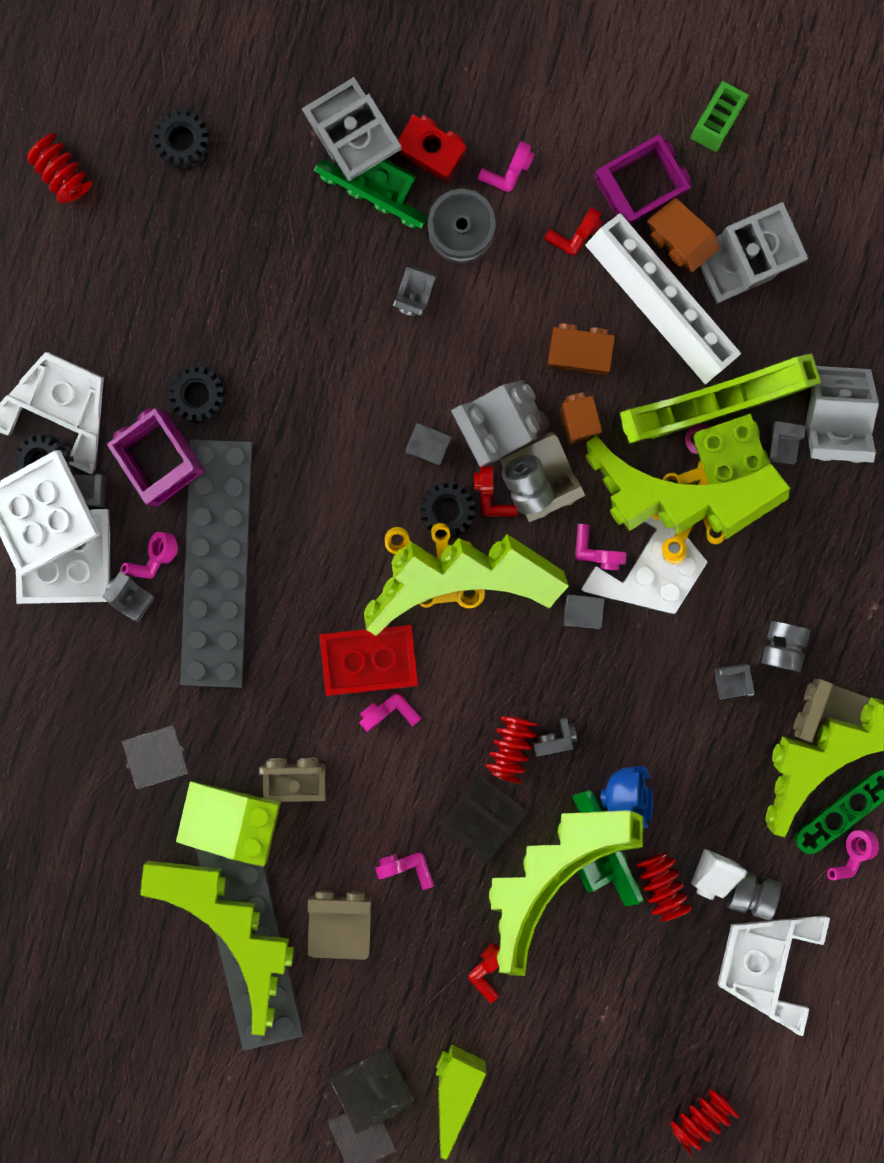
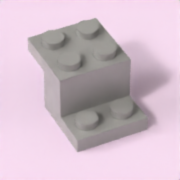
[302,77,402,182]
[699,202,809,305]
[805,366,879,463]
[451,380,550,466]

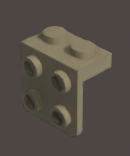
[500,432,585,522]
[793,678,870,745]
[259,758,326,802]
[308,891,372,960]

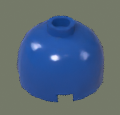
[601,766,653,828]

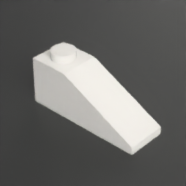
[691,849,746,900]

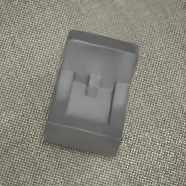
[393,263,437,316]
[103,572,154,622]

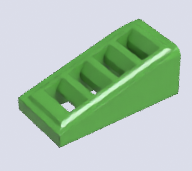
[691,81,749,152]

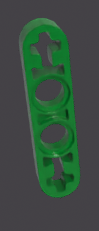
[794,769,884,854]

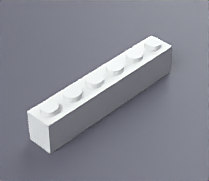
[585,213,741,385]

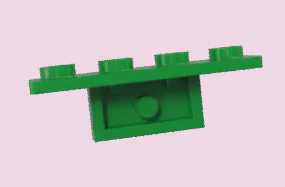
[314,159,429,229]
[572,790,644,906]

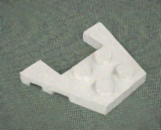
[0,352,104,474]
[581,512,707,614]
[718,916,830,1036]

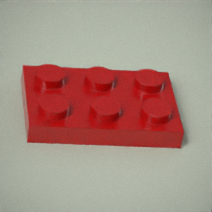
[319,625,418,696]

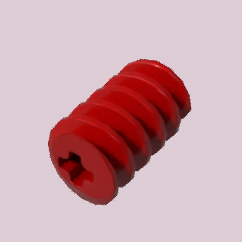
[27,133,92,204]
[485,716,539,784]
[636,852,691,921]
[670,1089,740,1157]

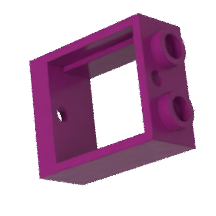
[593,134,691,225]
[107,408,205,507]

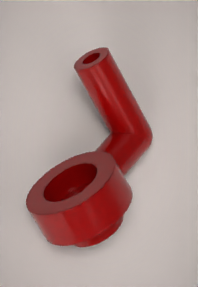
[544,207,604,256]
[474,466,518,517]
[468,943,501,1004]

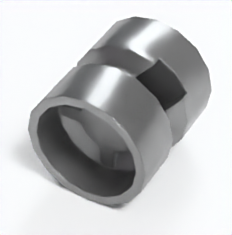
[502,455,554,514]
[761,621,810,672]
[727,872,781,921]

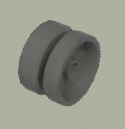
[428,188,496,264]

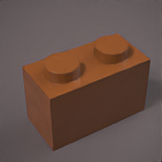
[647,197,720,272]
[547,323,615,376]
[559,392,602,445]

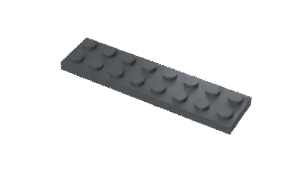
[180,440,253,688]
[196,848,304,1051]

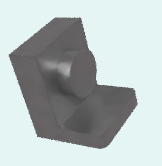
[533,718,577,756]

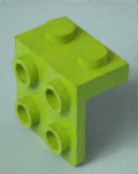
[693,414,770,484]

